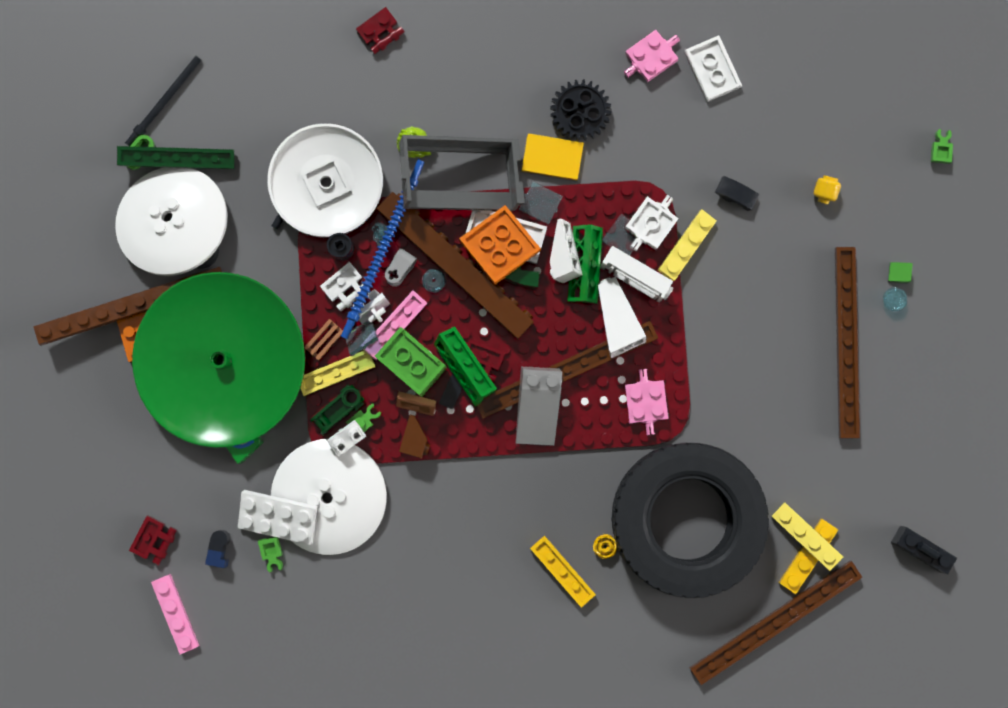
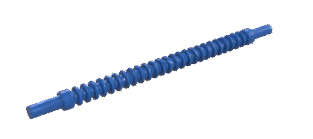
[341,160,425,339]

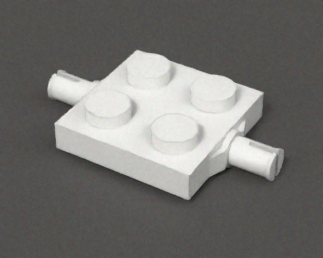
[625,195,679,251]

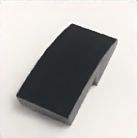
[715,176,759,211]

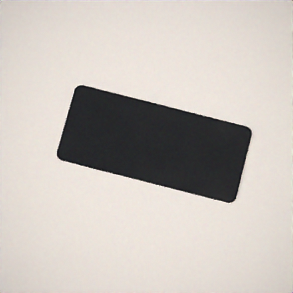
[439,373,463,409]

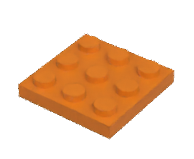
[459,205,541,285]

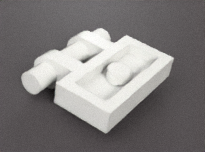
[320,262,363,311]

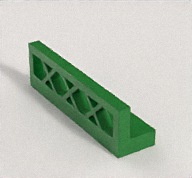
[568,225,603,304]
[434,326,497,407]

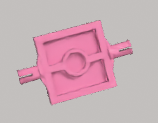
[624,30,680,82]
[625,369,668,435]

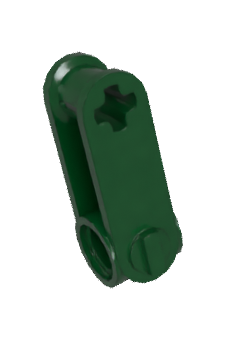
[310,384,365,435]

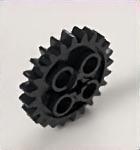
[550,79,612,141]

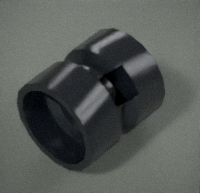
[327,233,355,261]

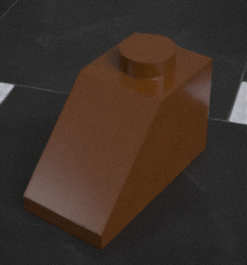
[399,414,430,458]

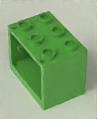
[375,326,447,397]

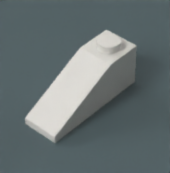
[550,219,583,283]

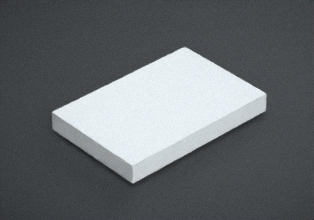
[684,35,742,102]

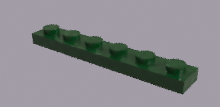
[117,146,235,169]

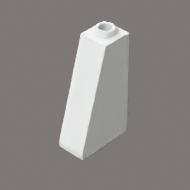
[598,277,646,358]

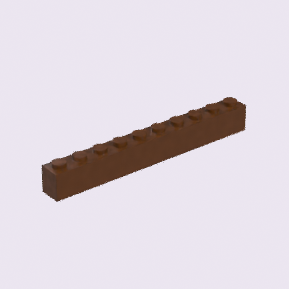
[377,192,534,340]

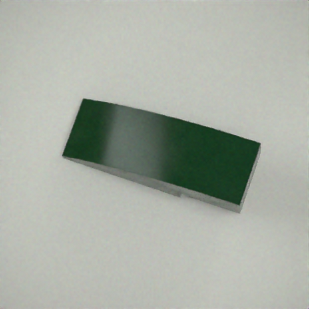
[502,266,539,290]

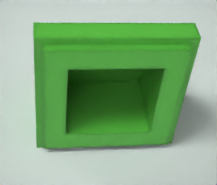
[888,262,913,284]

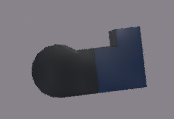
[205,530,230,568]

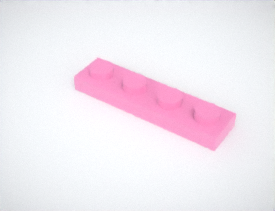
[362,291,427,360]
[151,574,200,654]

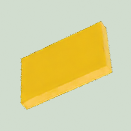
[521,133,584,181]

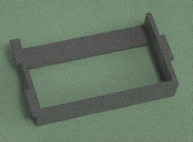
[399,135,525,211]

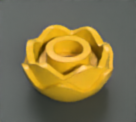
[593,534,617,559]

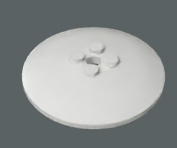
[268,124,383,237]
[115,167,228,276]
[271,439,387,555]

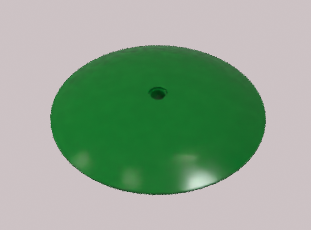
[132,272,305,447]

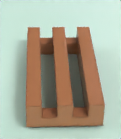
[304,319,343,360]
[396,391,436,416]

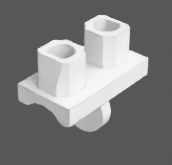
[353,289,390,325]
[326,420,366,457]

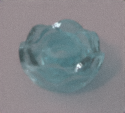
[372,223,387,246]
[422,269,446,293]
[883,287,907,311]

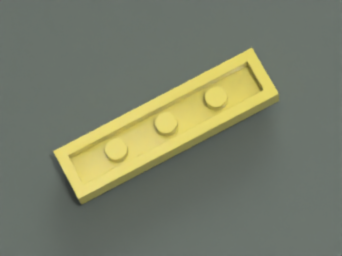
[658,209,717,281]
[300,351,376,396]
[772,503,843,571]

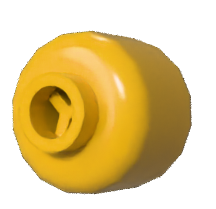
[813,175,841,204]

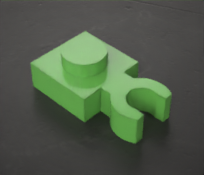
[931,129,953,164]
[346,404,382,432]
[258,537,283,572]

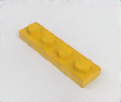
[778,519,838,594]
[530,535,596,607]

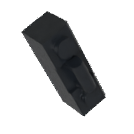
[891,526,957,575]

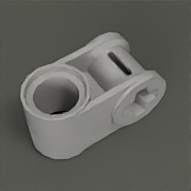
[385,248,417,287]

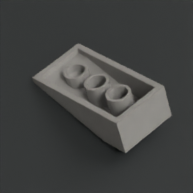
[516,366,562,446]

